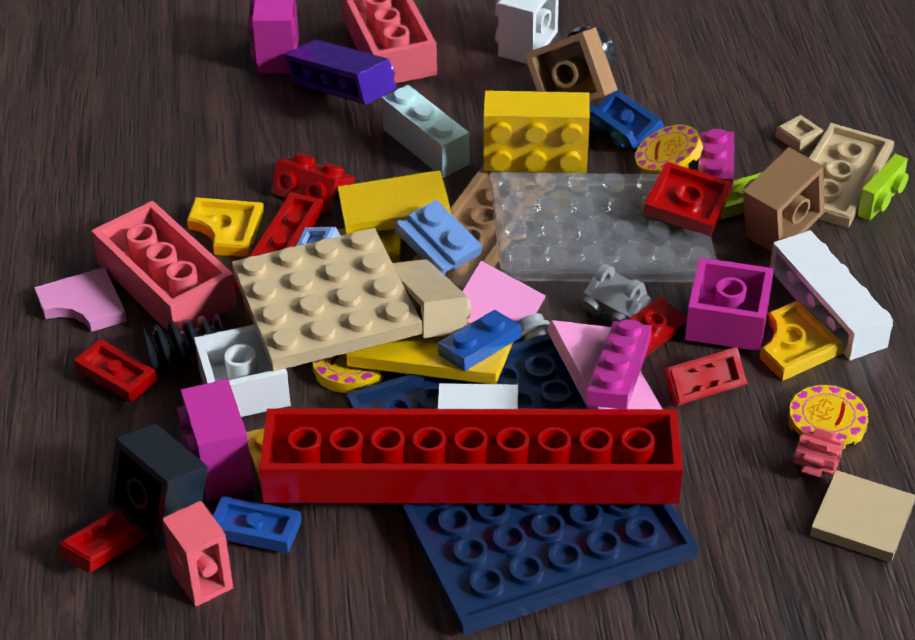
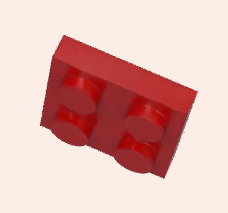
[643,161,733,236]

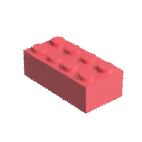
[341,0,437,83]
[91,201,237,331]

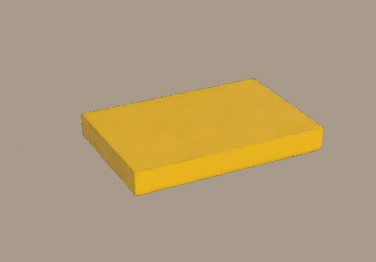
[338,170,451,234]

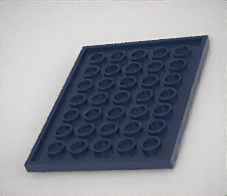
[346,334,699,636]

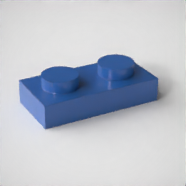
[438,309,521,371]
[213,496,302,553]

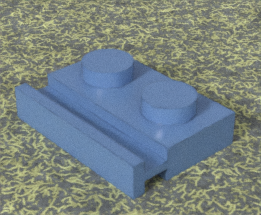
[395,200,482,275]

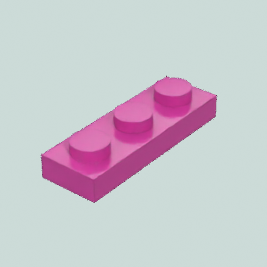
[698,129,734,191]

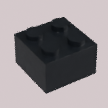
[108,423,208,549]

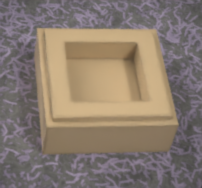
[776,115,824,153]

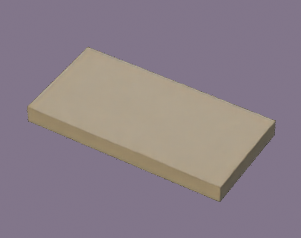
[809,123,894,228]

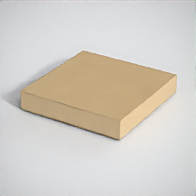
[810,470,915,563]

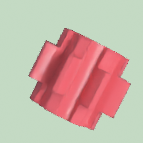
[794,427,844,478]

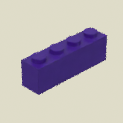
[285,40,397,105]

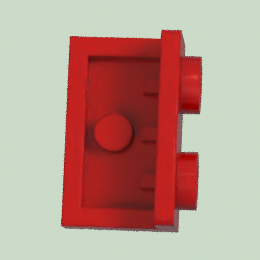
[271,154,355,212]

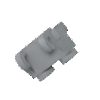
[581,264,652,322]

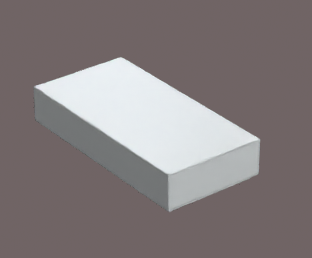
[438,383,518,409]

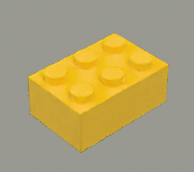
[484,91,590,173]

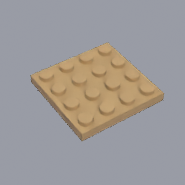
[232,228,422,372]

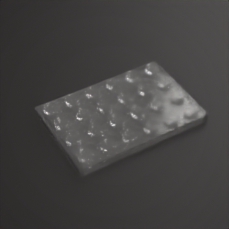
[489,172,716,282]

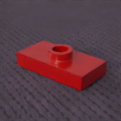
[630,296,687,359]
[663,347,748,406]
[58,510,146,573]

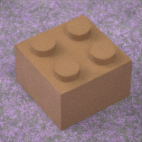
[524,27,618,101]
[743,147,824,252]

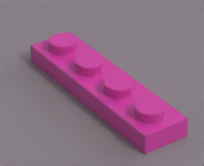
[587,320,652,410]

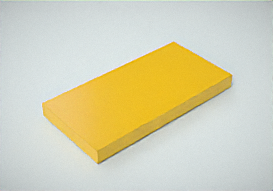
[346,322,513,384]

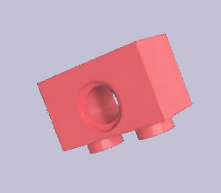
[162,501,233,607]

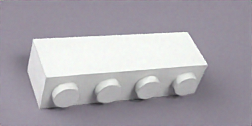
[770,230,893,361]

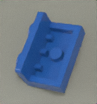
[589,90,664,154]

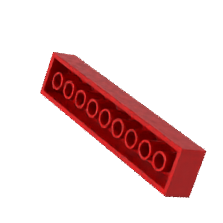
[259,408,683,504]

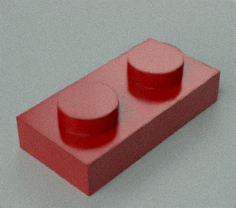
[74,339,157,403]

